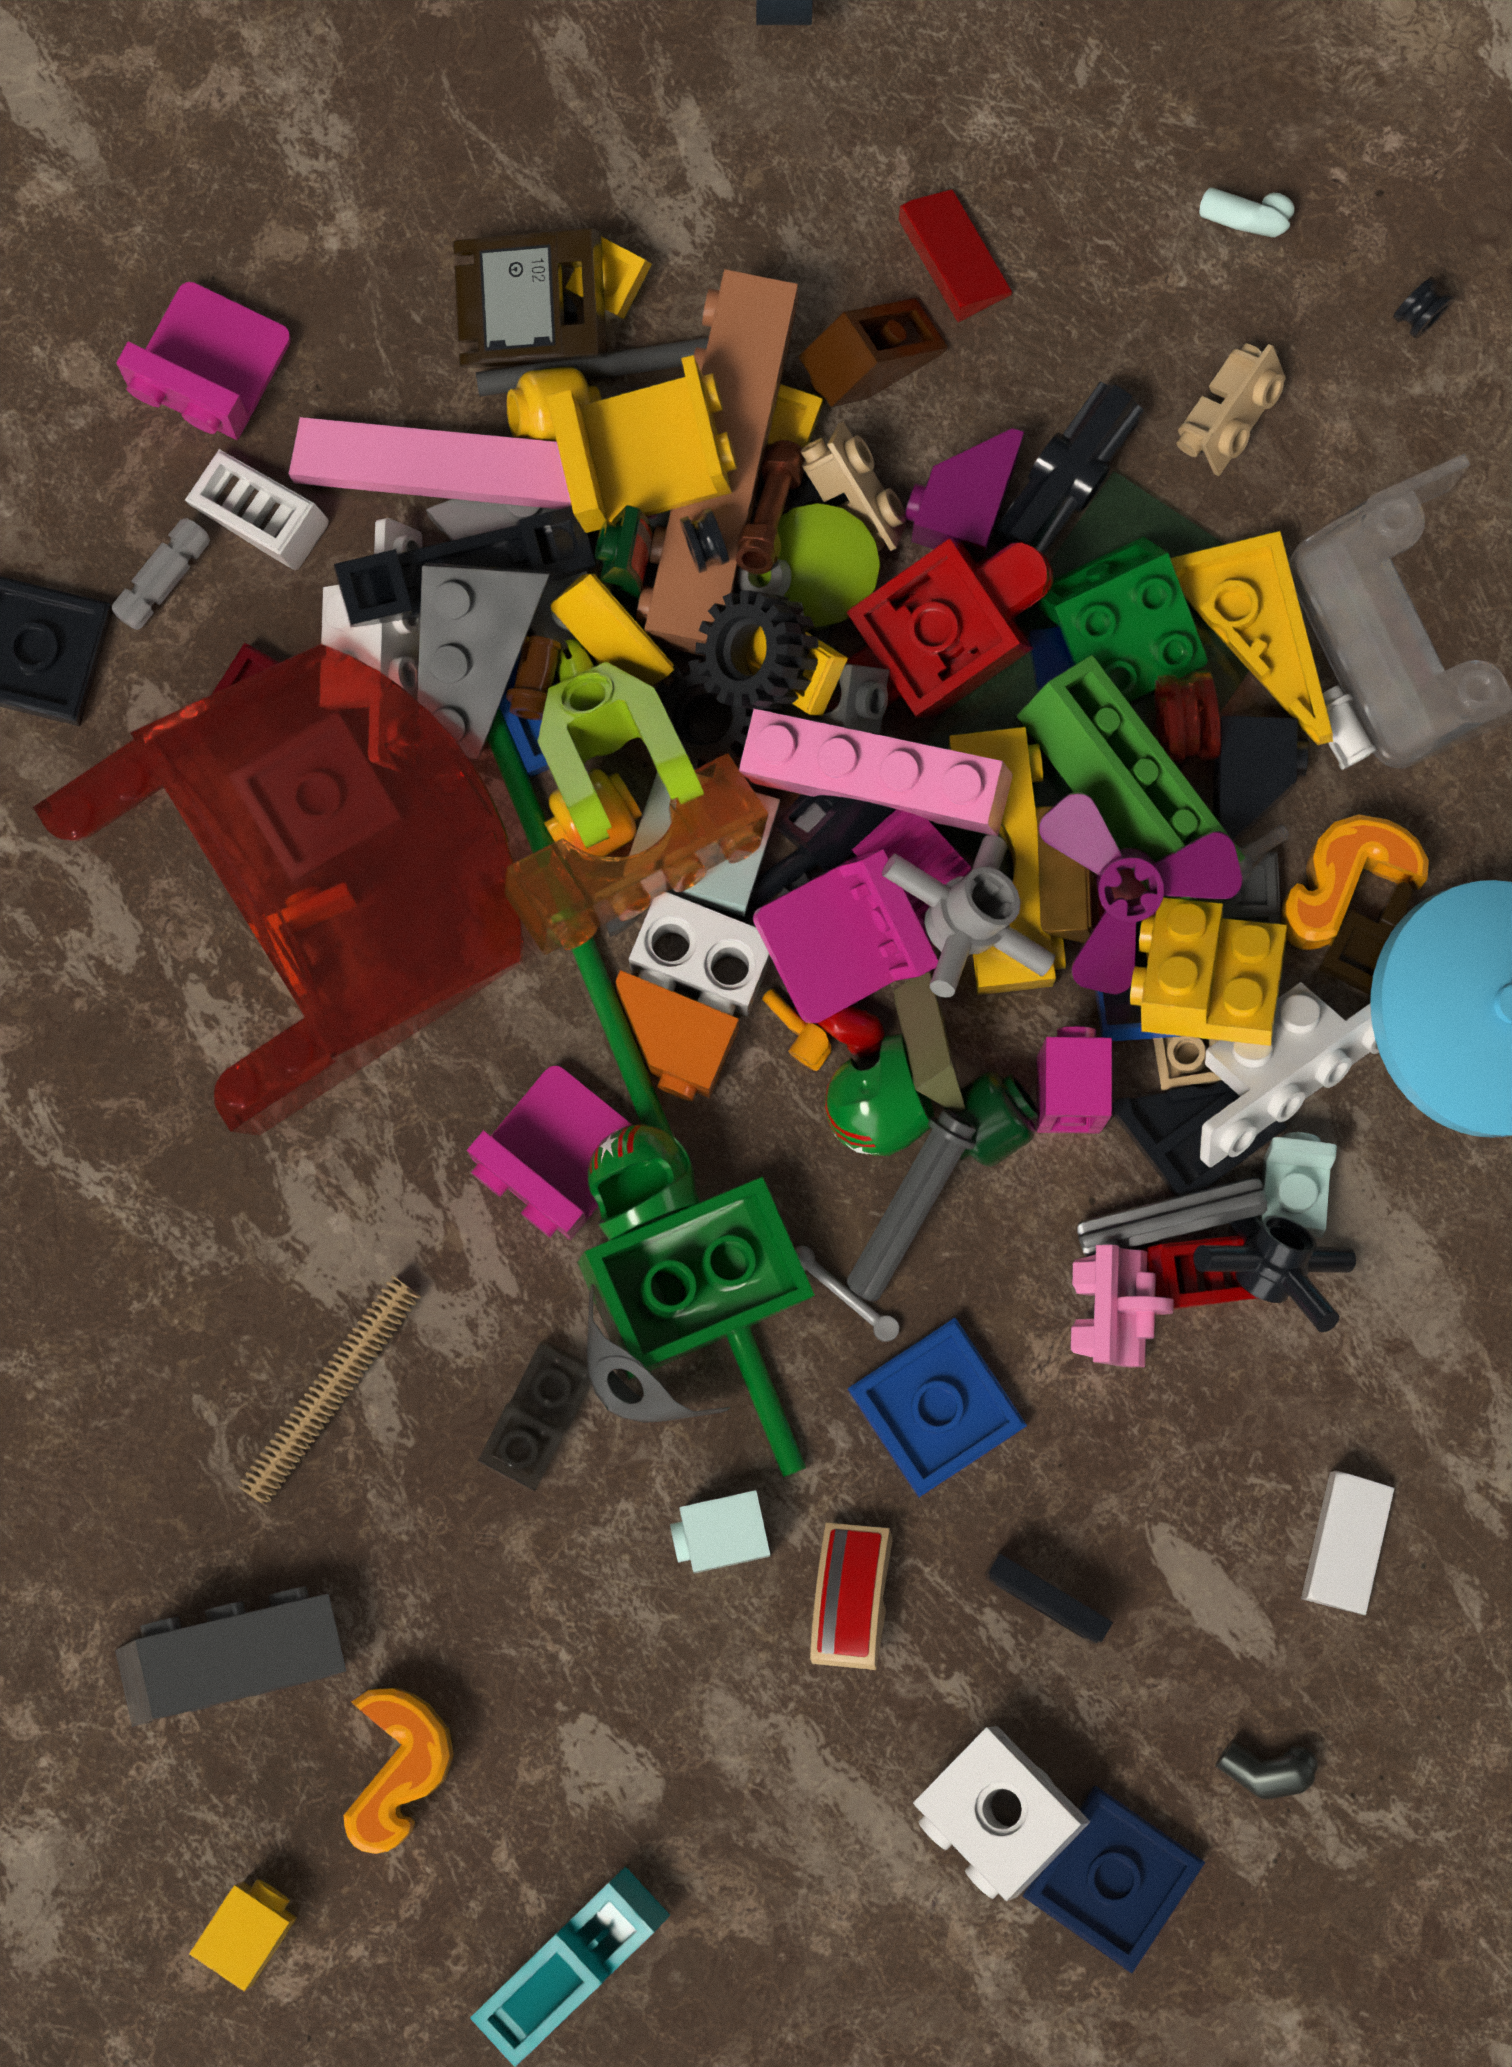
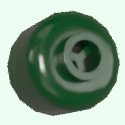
[944,1071,1039,1167]

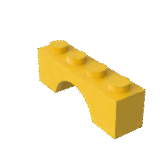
[948,727,1066,995]

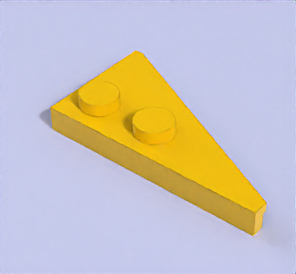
[1170,531,1333,745]

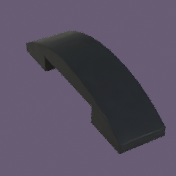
[334,507,596,628]

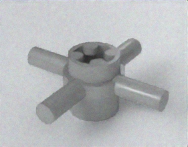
[882,835,1055,998]

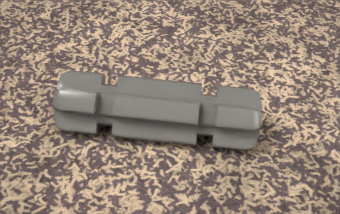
[112,518,210,630]

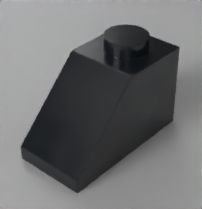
[1212,716,1308,843]

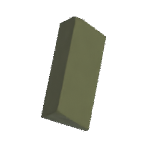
[894,971,965,1113]

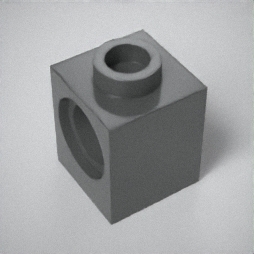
[783,663,889,733]

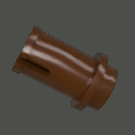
[506,636,562,720]

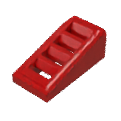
[1142,1236,1259,1310]

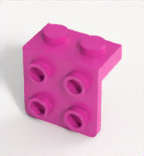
[116,282,291,441]
[753,849,938,1024]
[467,1066,632,1241]

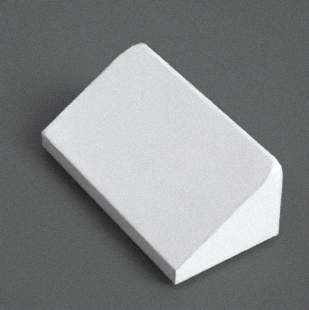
[1301,1471,1394,1615]

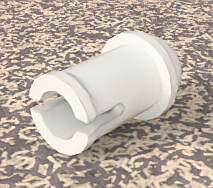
[1322,685,1377,770]

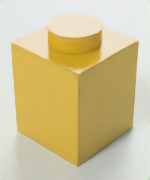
[189,1879,297,1991]

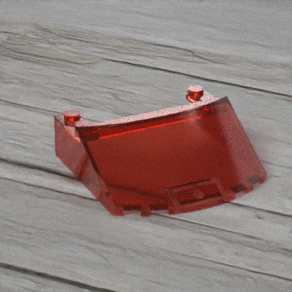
[33,644,524,1136]

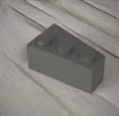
[115,1586,346,1727]

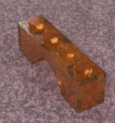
[505,753,769,956]

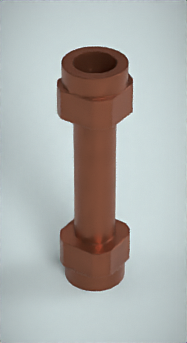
[736,440,805,574]

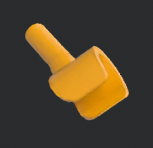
[762,989,832,1071]

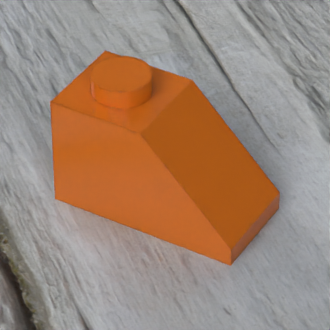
[615,970,739,1101]

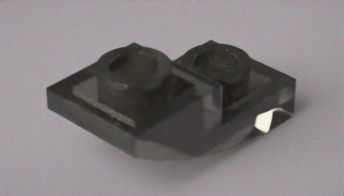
[478,1340,592,1491]

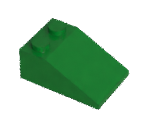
[577,1177,815,1380]

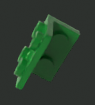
[1037,536,1208,703]

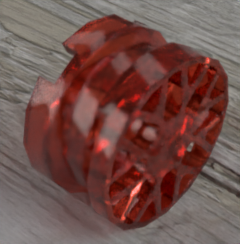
[1155,670,1221,763]

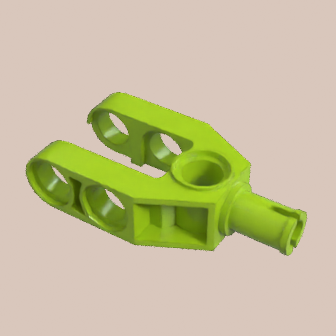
[538,639,704,849]

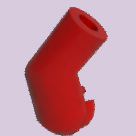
[795,1005,885,1058]

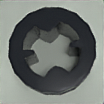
[1393,277,1455,339]
[680,508,729,573]

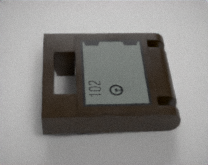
[453,228,607,368]

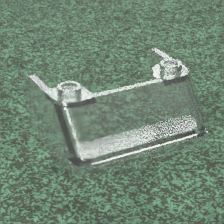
[1288,454,1512,768]

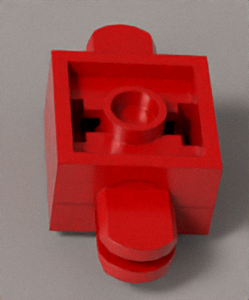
[840,538,1053,720]

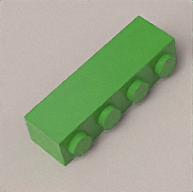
[1017,655,1245,901]

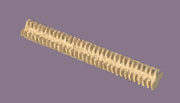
[238,1275,421,1507]

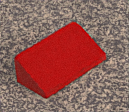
[898,189,1012,323]

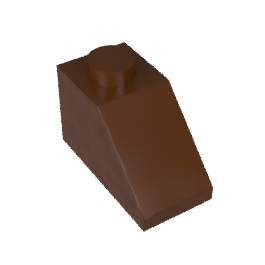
[798,298,948,407]

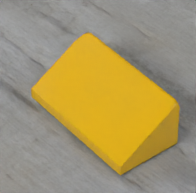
[550,574,674,686]

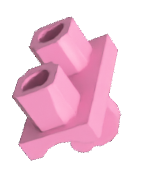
[1071,1244,1174,1368]

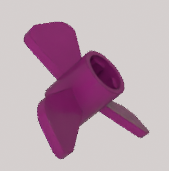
[1039,792,1242,994]

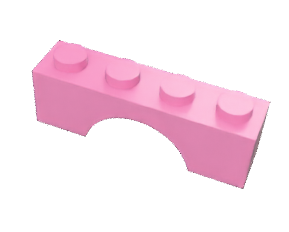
[739,709,1013,836]

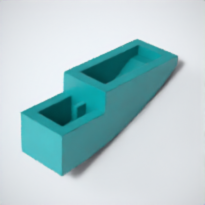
[470,1866,670,2067]

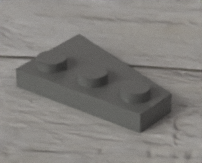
[415,563,552,759]

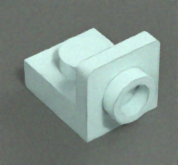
[1259,1132,1337,1238]

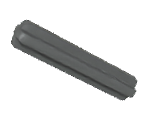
[1077,1177,1267,1257]

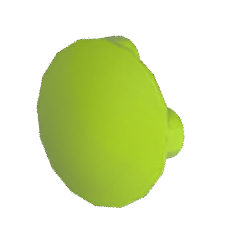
[757,503,881,631]

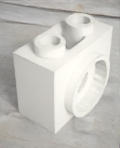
[913,1726,1090,1901]

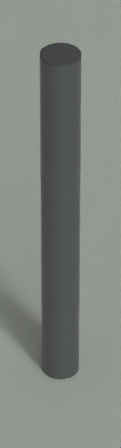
[476,337,709,397]

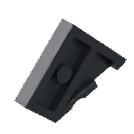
[1112,1081,1287,1197]

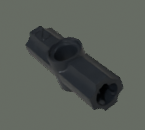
[995,381,1144,555]

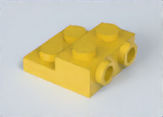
[1130,897,1287,1046]

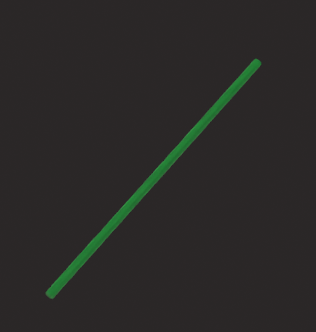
[487,707,807,1478]

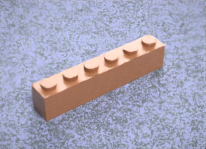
[636,269,798,656]

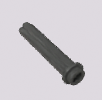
[847,1109,977,1301]

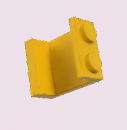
[546,355,737,533]

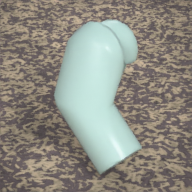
[1199,187,1294,238]

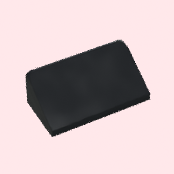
[773,794,894,872]

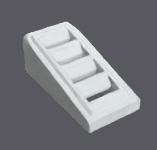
[185,449,329,570]

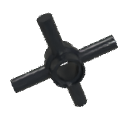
[1193,1215,1356,1332]

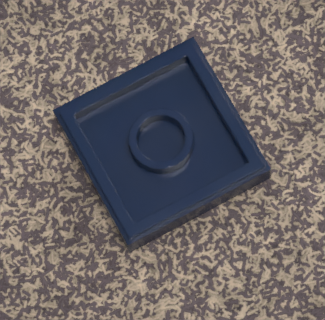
[1021,1785,1205,1973]

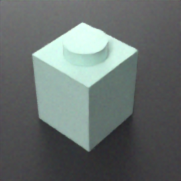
[670,1490,770,1573]

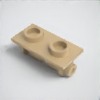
[1176,343,1286,476]
[801,421,906,551]

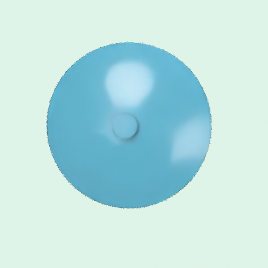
[1370,880,1512,1138]

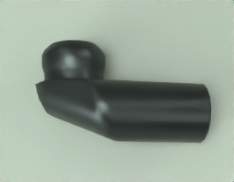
[1215,1739,1318,1799]

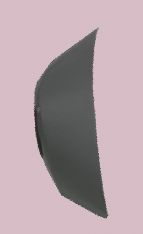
[587,1284,730,1423]

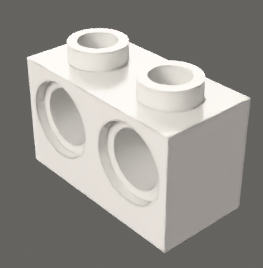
[629,889,772,1017]

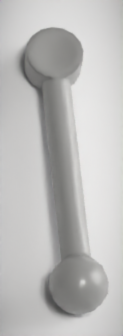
[795,1246,899,1342]

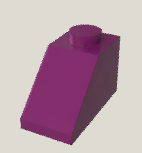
[905,428,1024,563]

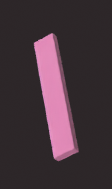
[289,417,657,519]

